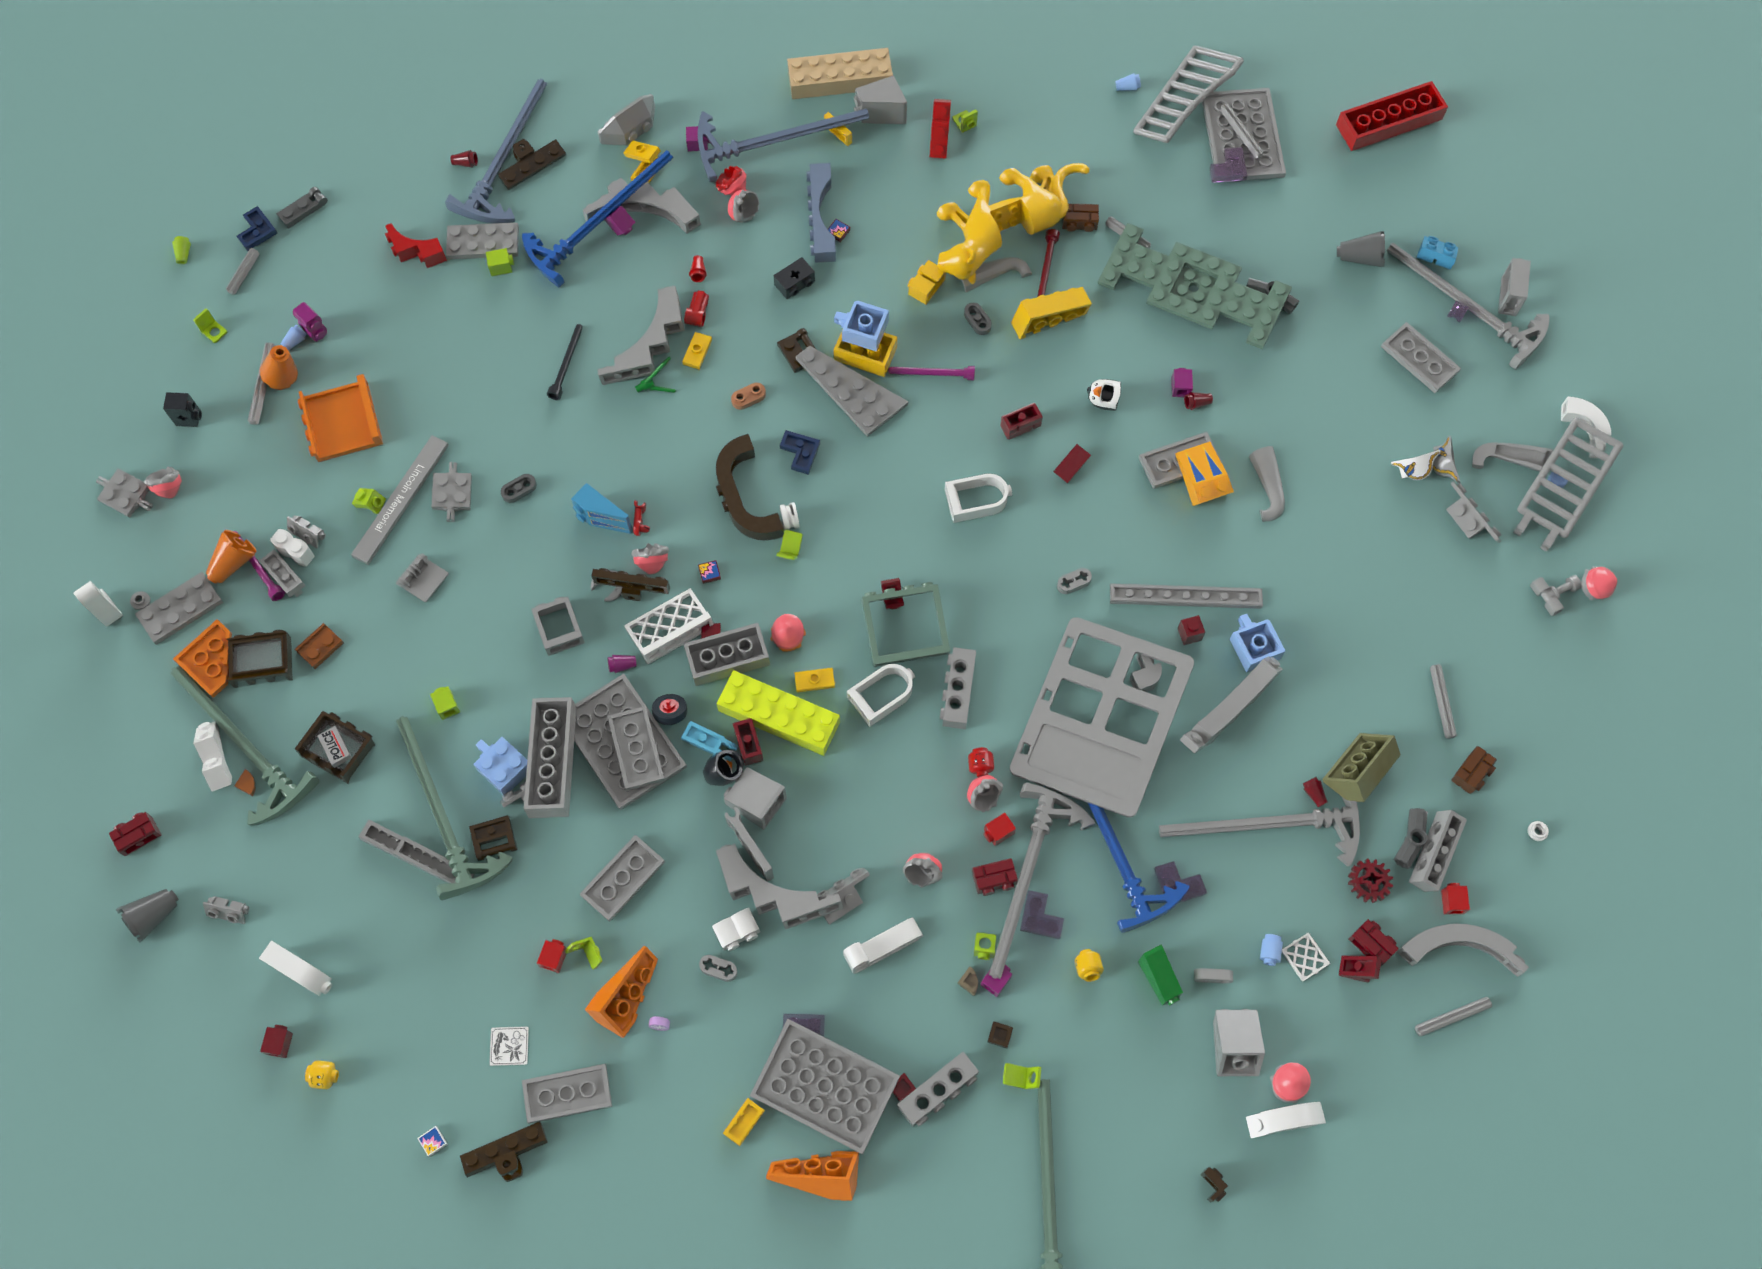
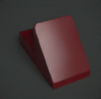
[1339,955,1382,983]

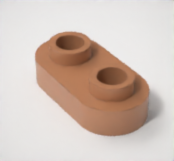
[731,383,766,410]

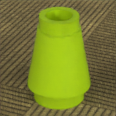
[172,236,191,264]

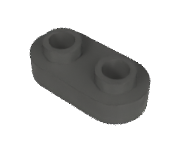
[964,303,992,335]
[501,474,537,503]

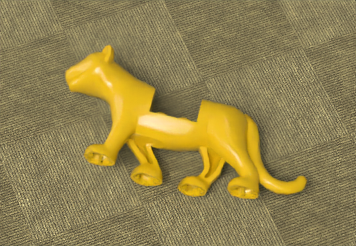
[936,163,1090,285]

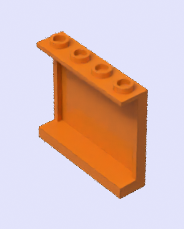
[297,374,383,462]

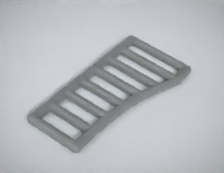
[1133,46,1244,143]

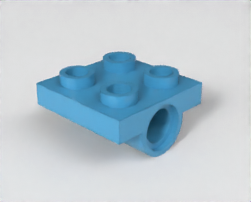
[1416,236,1458,269]

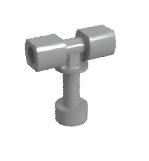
[1530,575,1582,616]

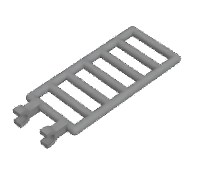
[1513,418,1623,552]

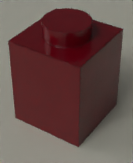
[1177,615,1206,645]
[260,1024,293,1058]

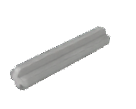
[1106,216,1151,249]
[226,248,259,295]

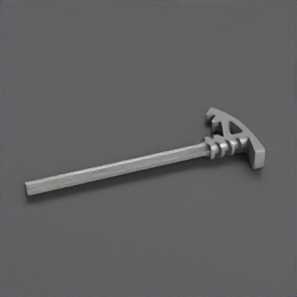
[1387,243,1549,370]
[989,783,1095,979]
[1159,797,1360,867]

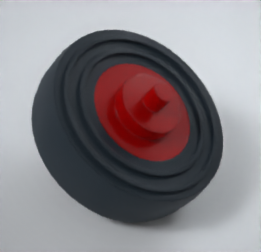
[652,694,687,725]

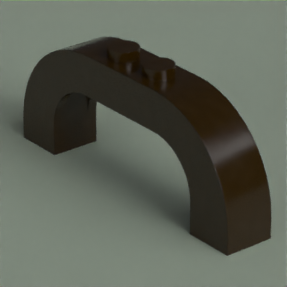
[716,434,784,541]

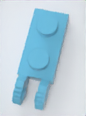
[681,721,738,761]

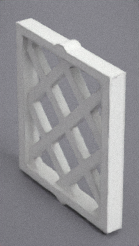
[1282,933,1330,982]

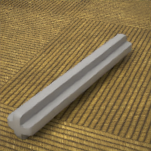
[1220,103,1264,159]
[1430,664,1457,739]
[1415,997,1492,1036]

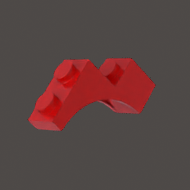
[929,99,951,159]
[385,223,447,268]

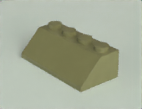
[1322,733,1401,802]

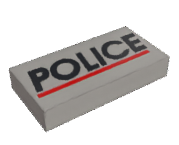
[318,726,352,768]

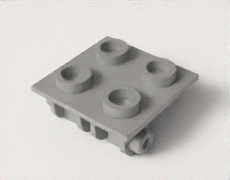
[396,553,449,603]

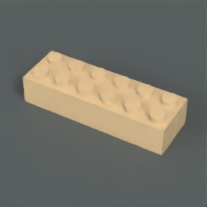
[787,48,893,99]

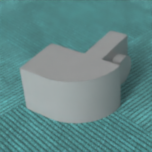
[1130,653,1162,692]

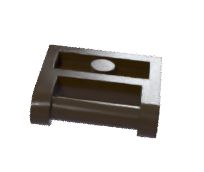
[777,328,816,373]
[469,815,518,861]

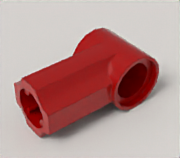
[684,290,709,327]

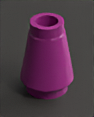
[607,655,637,673]

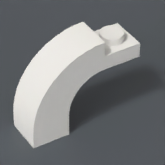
[1561,396,1611,458]
[1246,1102,1326,1138]

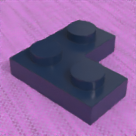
[237,206,277,252]
[780,430,821,475]

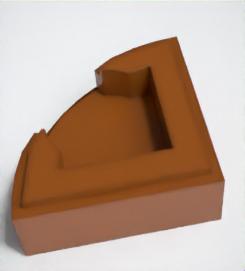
[234,769,256,796]

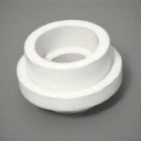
[1528,821,1549,841]

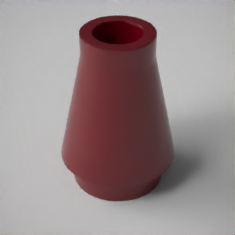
[450,150,478,168]
[1184,392,1213,410]
[1302,776,1328,807]

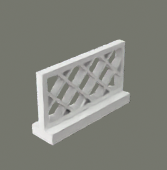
[624,588,713,664]

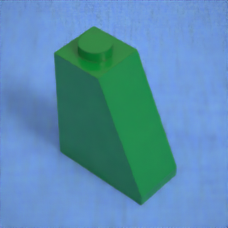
[1138,945,1183,1006]

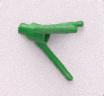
[635,357,676,393]

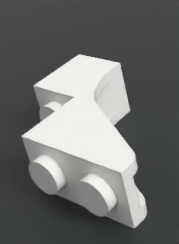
[194,722,232,791]

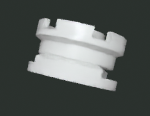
[780,502,800,530]

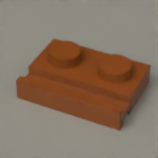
[295,623,344,669]

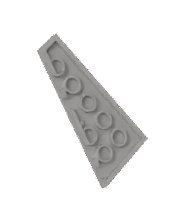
[796,346,909,437]

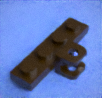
[498,139,566,190]
[591,568,670,601]
[460,1121,548,1182]

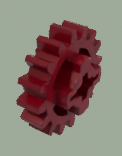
[1348,858,1393,903]

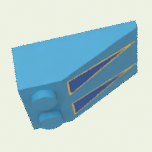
[571,483,633,534]

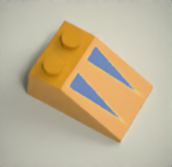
[1175,441,1234,506]

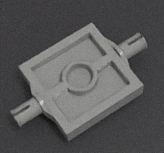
[432,462,472,522]
[96,469,153,518]

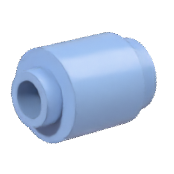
[1260,934,1283,966]

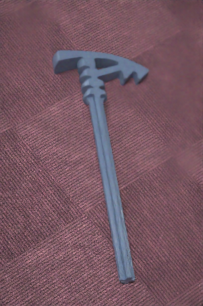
[445,78,547,223]
[698,108,869,182]

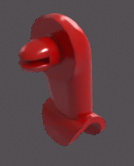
[633,500,650,536]

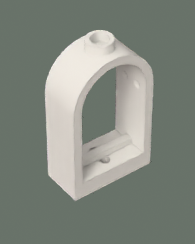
[945,474,1012,523]
[847,664,915,727]
[259,941,332,996]

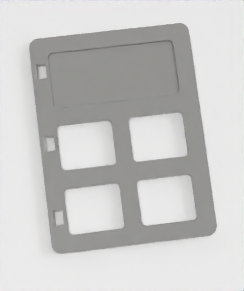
[1010,617,1194,817]

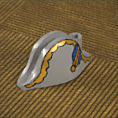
[1432,436,1461,483]

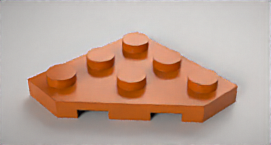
[173,619,232,698]

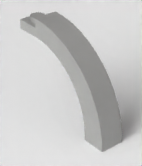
[1397,924,1529,977]

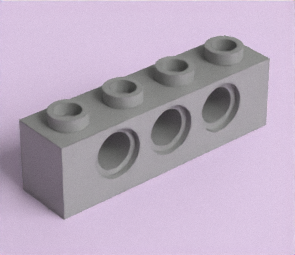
[940,647,976,729]
[1409,810,1467,892]
[897,1052,979,1127]

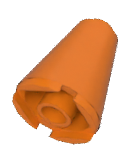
[260,345,298,390]
[206,530,257,584]

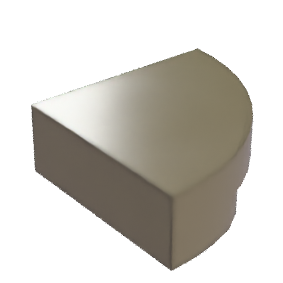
[957,967,978,996]

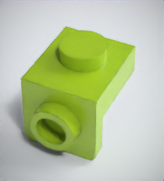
[351,488,386,514]

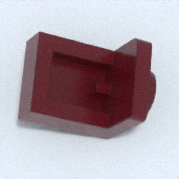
[881,578,904,610]

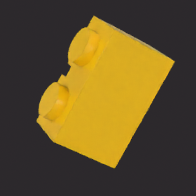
[908,260,946,305]

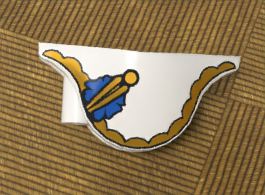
[1391,450,1441,480]

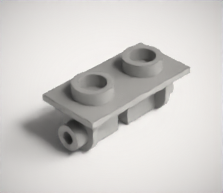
[287,515,326,548]
[203,896,249,924]

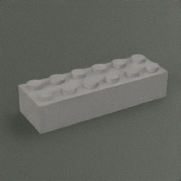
[524,697,576,818]

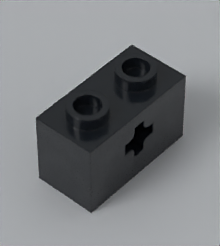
[773,257,815,299]
[163,392,202,427]

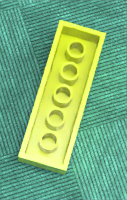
[716,670,840,756]

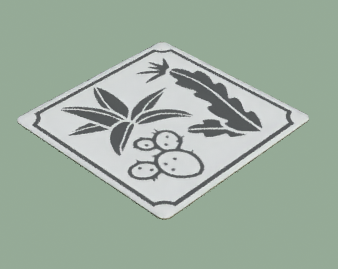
[490,1027,529,1066]

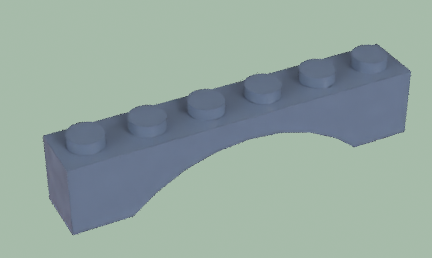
[806,163,836,263]

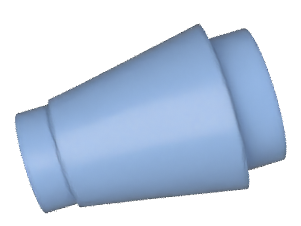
[1115,73,1141,91]
[280,325,307,350]

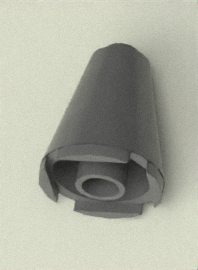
[1337,231,1385,267]
[116,889,179,943]

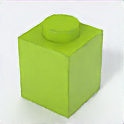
[486,248,514,276]
[430,686,460,720]

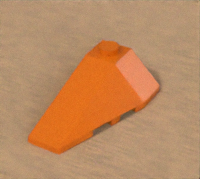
[585,946,658,1038]
[766,1151,859,1201]

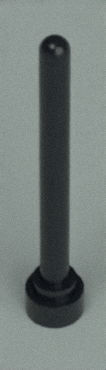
[547,324,583,400]

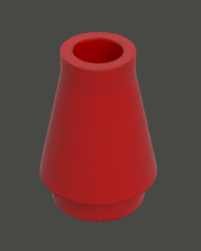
[689,255,707,282]

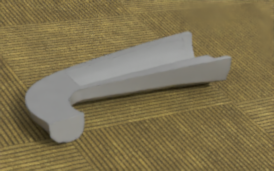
[962,257,1032,292]
[1472,443,1553,472]
[1249,446,1285,522]

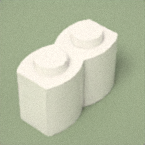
[270,529,315,567]
[712,908,760,951]

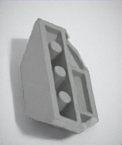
[598,94,655,145]

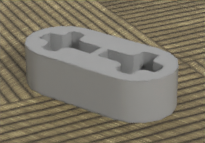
[1057,568,1092,594]
[699,955,738,982]
[1194,969,1233,983]

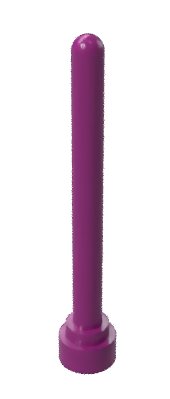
[888,366,975,381]
[233,531,285,601]

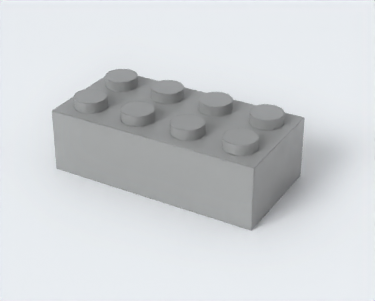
[684,623,770,686]

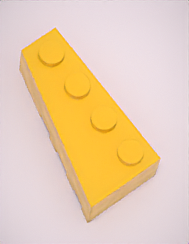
[1011,287,1092,340]

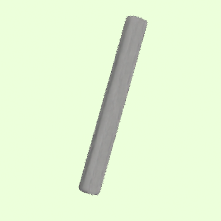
[248,342,275,425]

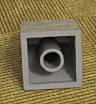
[854,75,907,124]
[724,767,787,830]
[1213,1009,1265,1076]

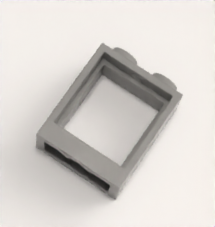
[1498,258,1531,316]
[531,596,585,656]

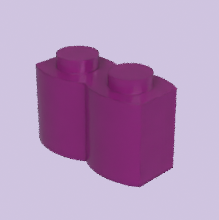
[293,302,327,342]

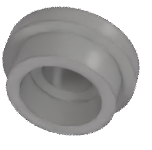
[130,591,150,610]

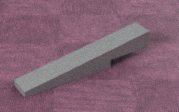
[358,820,475,884]

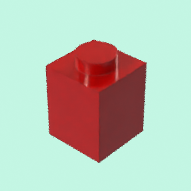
[983,813,1016,846]
[1441,883,1470,914]
[537,939,567,973]

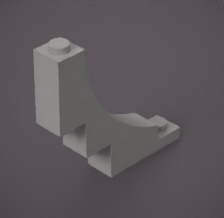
[597,286,685,385]
[1180,656,1283,753]
[716,844,843,929]

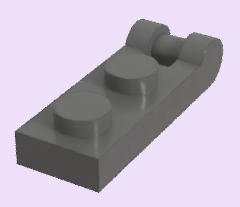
[276,187,328,229]

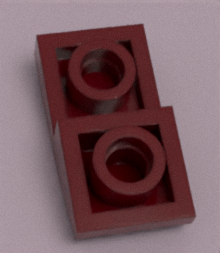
[1053,444,1091,484]

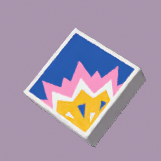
[417,1126,448,1157]

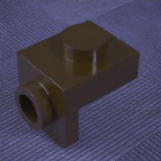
[1200,1166,1228,1203]

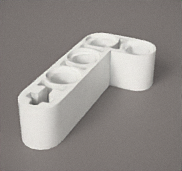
[73,581,123,627]
[843,918,923,974]

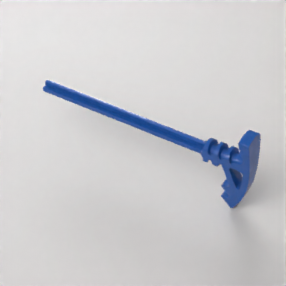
[522,150,673,288]
[1087,802,1190,933]

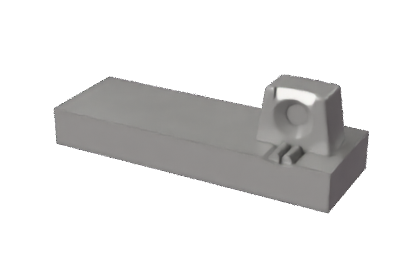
[259,549,305,597]

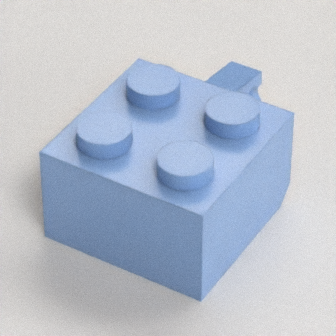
[834,301,889,351]
[1230,614,1285,673]
[473,737,528,795]

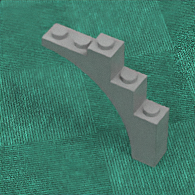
[583,178,701,234]

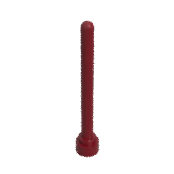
[1037,229,1060,297]

